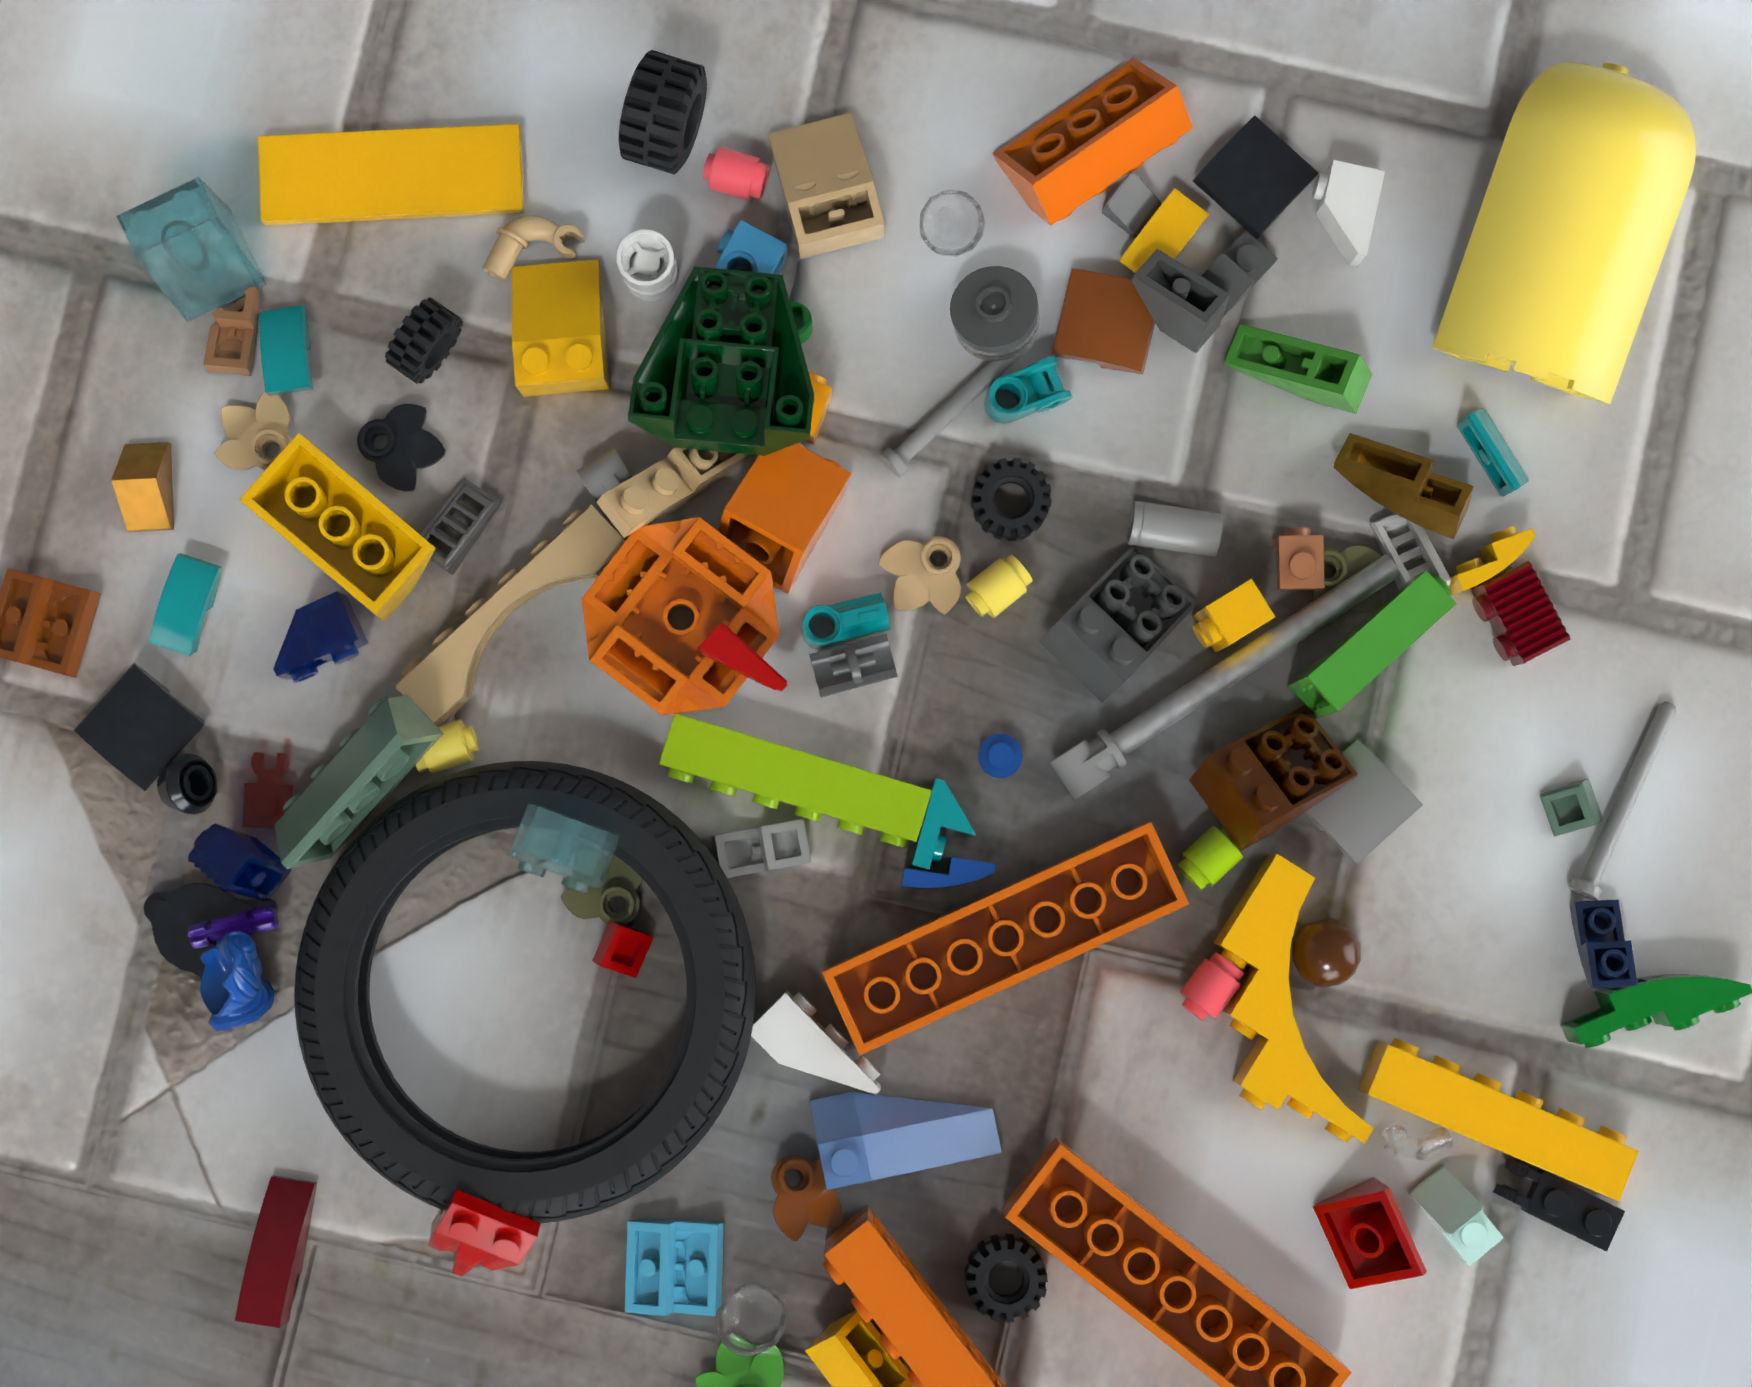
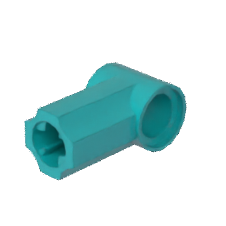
[801,593,890,649]

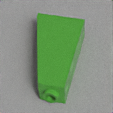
[1287,570,1457,719]

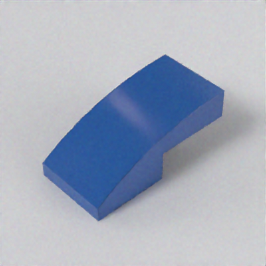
[901,857,996,888]

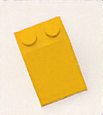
[512,259,610,397]

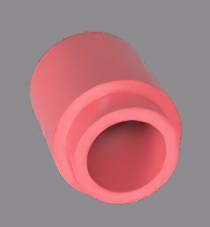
[703,147,770,201]
[1180,952,1244,1021]

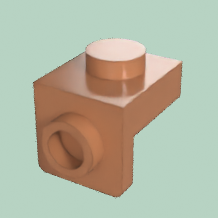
[1272,527,1325,590]

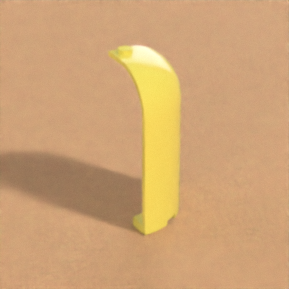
[1432,62,1696,404]

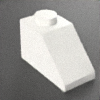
[1312,160,1385,267]

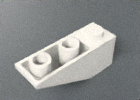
[751,990,881,1094]

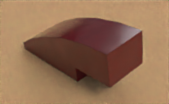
[235,1175,317,1328]

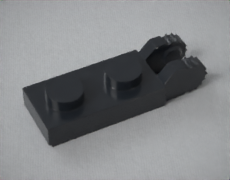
[1493,1158,1625,1252]

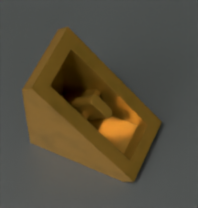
[111,442,174,532]

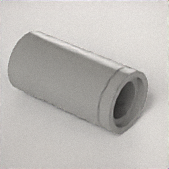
[1127,501,1223,557]

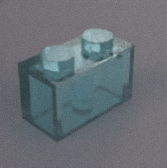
[509,803,621,893]

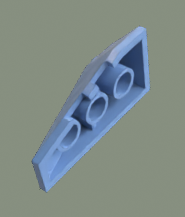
[809,1092,1002,1190]

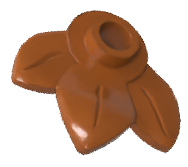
[771,1155,843,1241]

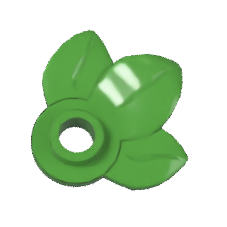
[696,1335,784,1387]

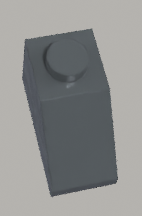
[1131,249,1230,353]

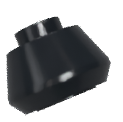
[157,754,217,815]

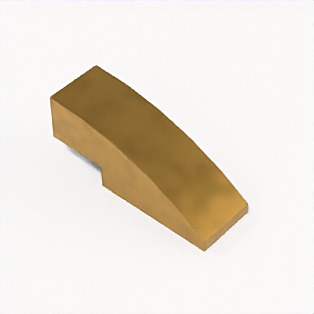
[1333,433,1474,539]

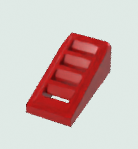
[697,623,788,692]

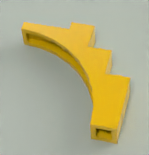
[1214,853,1374,1144]

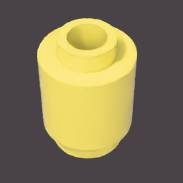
[965,554,1033,618]
[415,719,480,774]

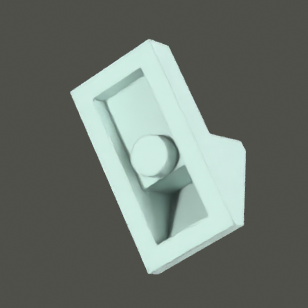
[1408,1165,1504,1266]

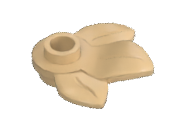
[214,391,292,471]
[878,536,961,614]

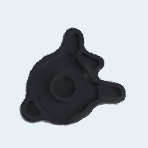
[144,883,278,979]

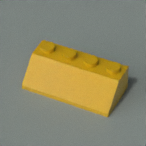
[239,433,436,622]

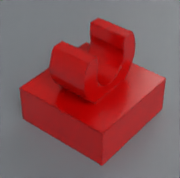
[592,920,654,978]

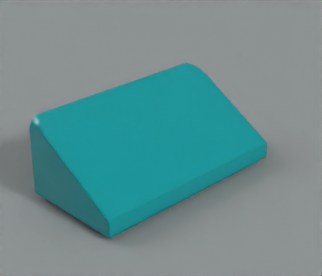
[1457,408,1529,497]

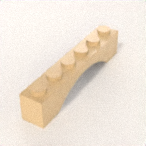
[394,505,625,726]

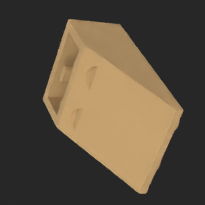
[767,113,885,259]

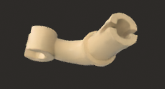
[482,216,584,282]

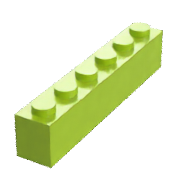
[659,714,932,848]

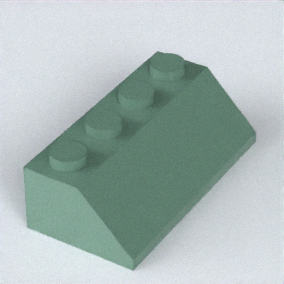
[274,696,444,869]

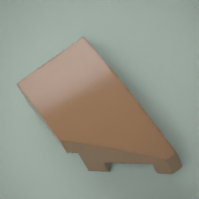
[203,287,259,376]

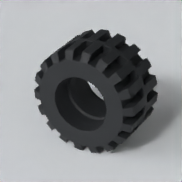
[618,50,707,175]

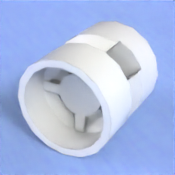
[616,229,679,301]

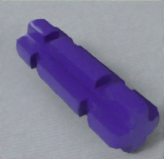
[188,905,279,948]

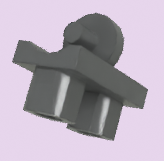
[809,633,898,698]

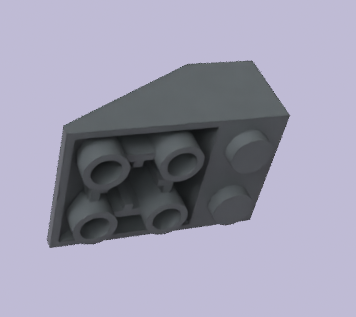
[1039,545,1198,703]

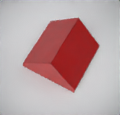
[1313,1178,1427,1289]

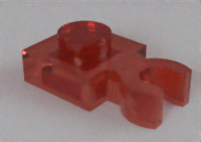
[242,752,293,828]

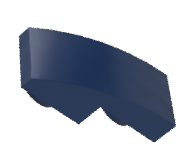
[1569,899,1638,989]

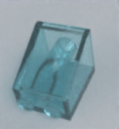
[116,177,266,322]

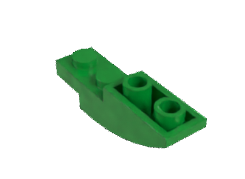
[1560,974,1752,1048]

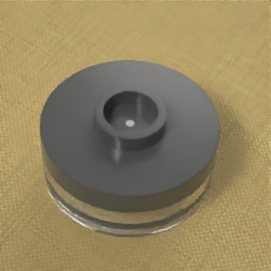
[950,266,1040,361]

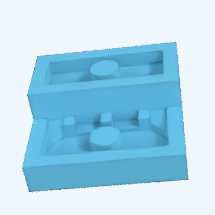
[625,1219,724,1316]

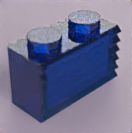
[188,823,292,901]

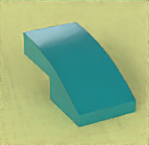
[259,305,313,396]
[148,553,222,656]

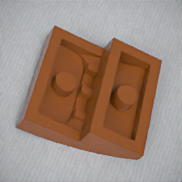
[1052,269,1155,374]
[0,568,101,678]

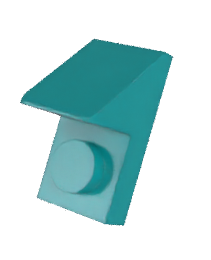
[911,778,976,869]

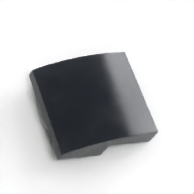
[1193,115,1319,239]
[74,662,205,791]

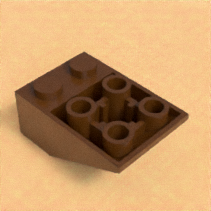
[1189,705,1358,851]

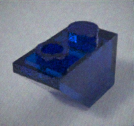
[273,591,369,683]

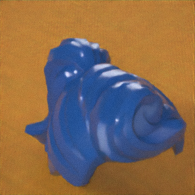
[200,931,274,1031]

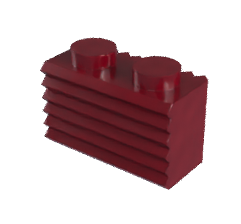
[1472,561,1571,666]

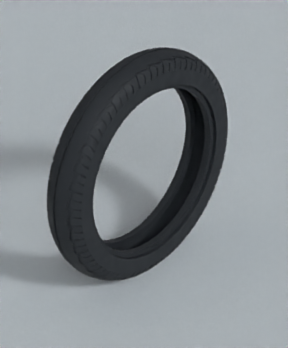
[294,761,756,1223]

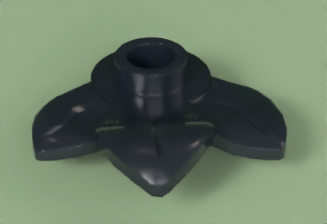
[357,404,446,492]

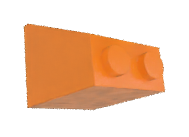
[718,443,851,594]

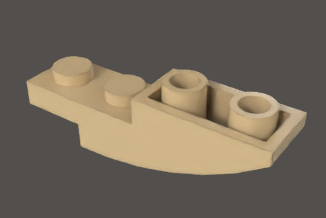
[596,447,752,538]

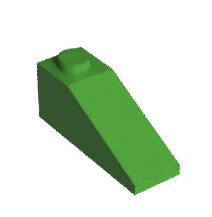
[1224,324,1373,414]

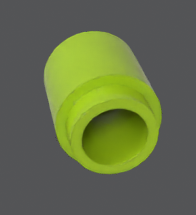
[1177,825,1243,891]

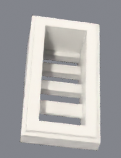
[1370,513,1451,589]

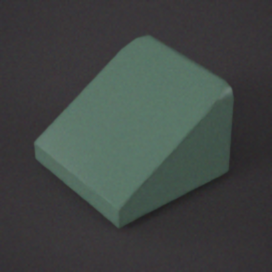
[1539,779,1603,837]

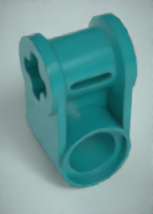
[984,356,1073,424]

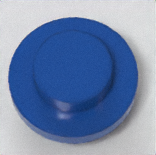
[978,734,1023,778]

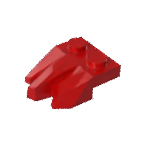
[428,1189,541,1276]

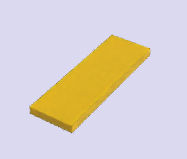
[258,124,525,226]

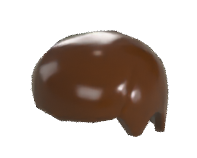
[1292,918,1361,987]

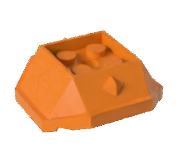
[582,517,779,715]

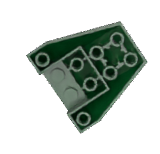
[628,266,814,456]

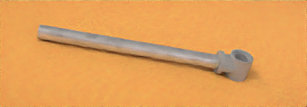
[1050,554,1400,800]

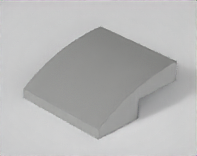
[1304,739,1423,864]

